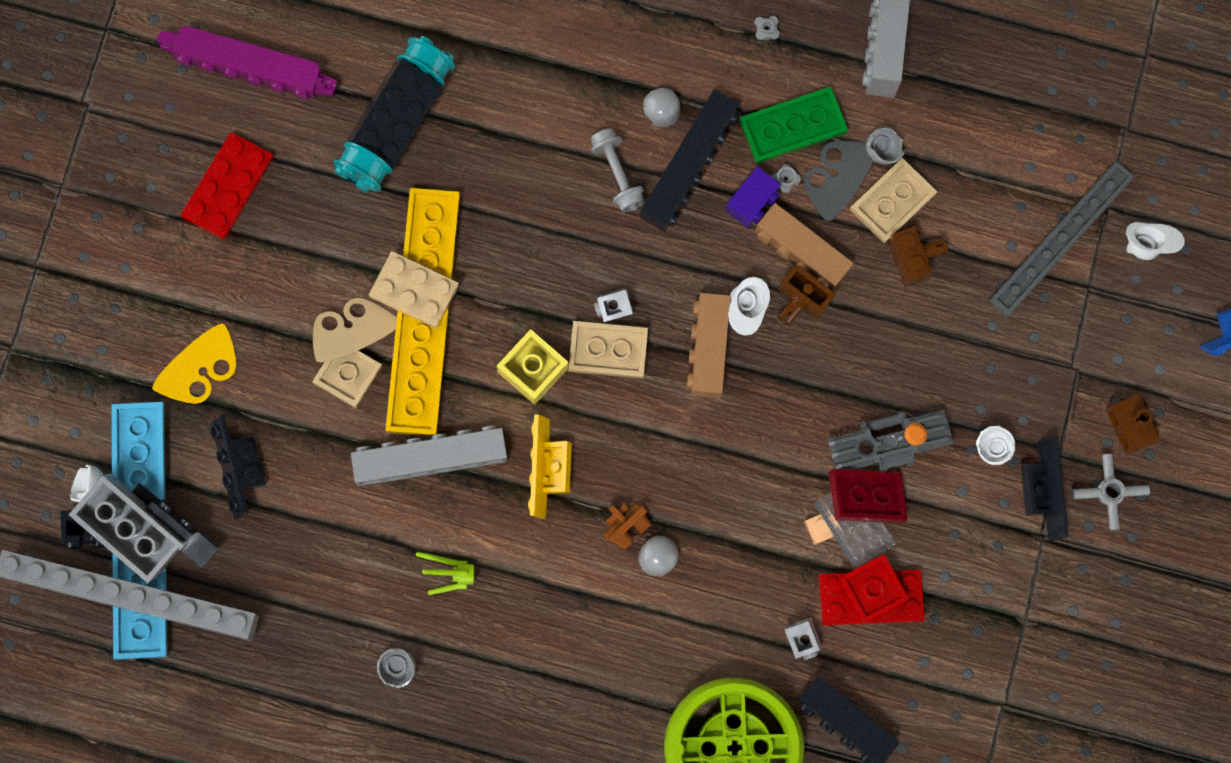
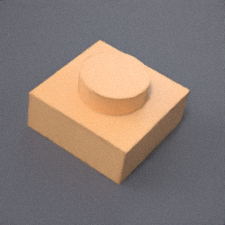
[804,511,839,545]

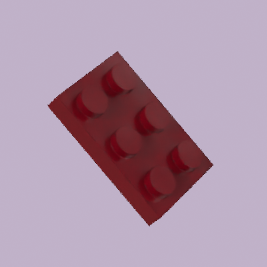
[829,469,908,524]

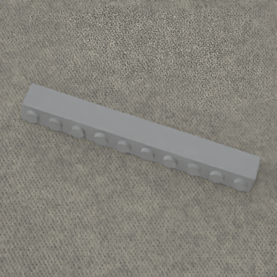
[0,550,259,642]

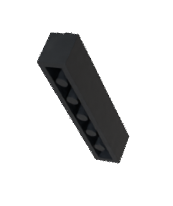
[640,89,741,232]

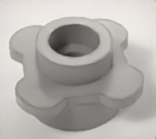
[754,16,780,40]
[772,164,801,193]

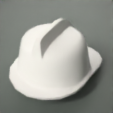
[1126,222,1185,260]
[728,277,770,336]

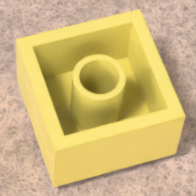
[497,329,568,405]

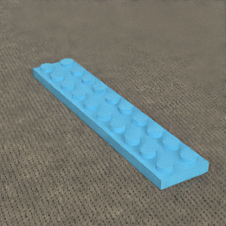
[112,402,168,660]

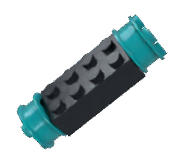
[333,36,455,193]

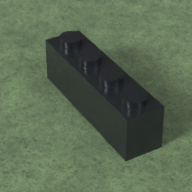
[797,676,900,763]

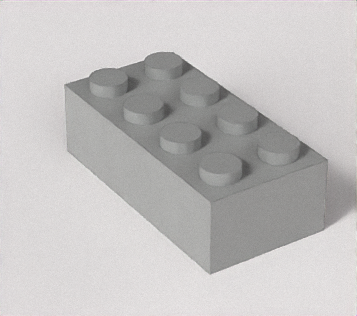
[862,0,910,98]
[69,473,186,583]

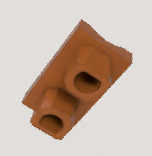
[603,504,651,550]

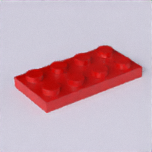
[180,132,275,241]
[818,570,925,626]

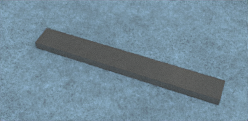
[988,161,1135,318]

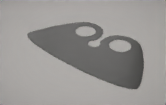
[804,141,873,221]

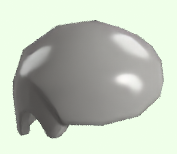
[643,88,681,127]
[866,127,905,165]
[638,535,679,577]
[377,648,416,689]

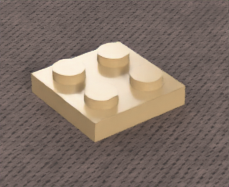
[312,351,383,408]

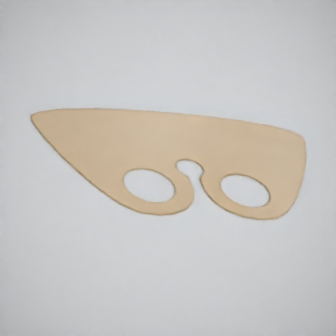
[313,298,397,362]

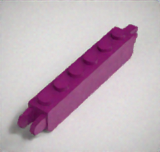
[157,26,338,99]

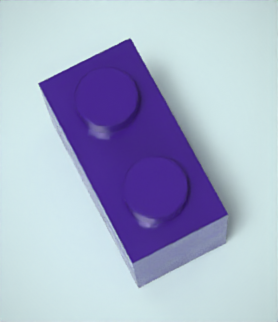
[725,167,781,228]

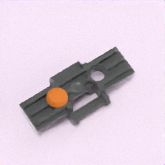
[827,410,954,472]

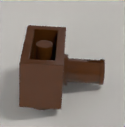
[887,227,948,287]
[777,264,836,326]
[1106,395,1160,455]

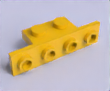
[528,415,572,519]

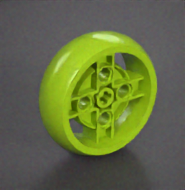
[664,677,805,763]

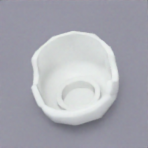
[976,426,1016,465]
[70,465,103,502]

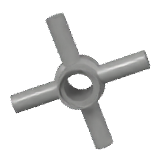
[1072,454,1150,531]

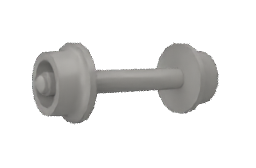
[591,128,645,213]

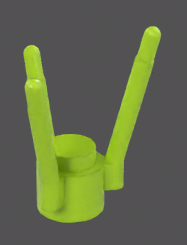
[416,552,474,595]

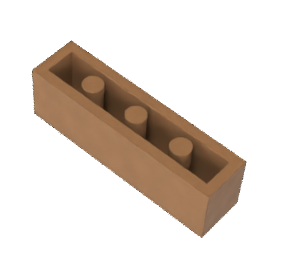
[755,203,854,292]
[687,293,730,398]

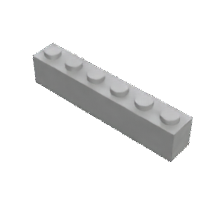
[351,426,507,487]

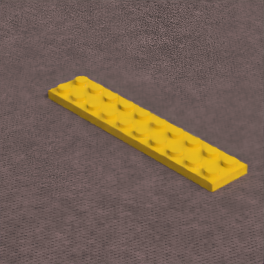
[385,188,460,436]

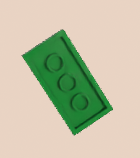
[739,86,848,164]

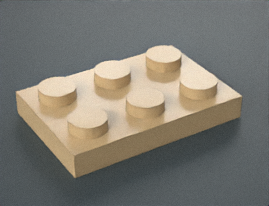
[850,158,937,244]
[369,251,459,329]
[568,321,648,379]

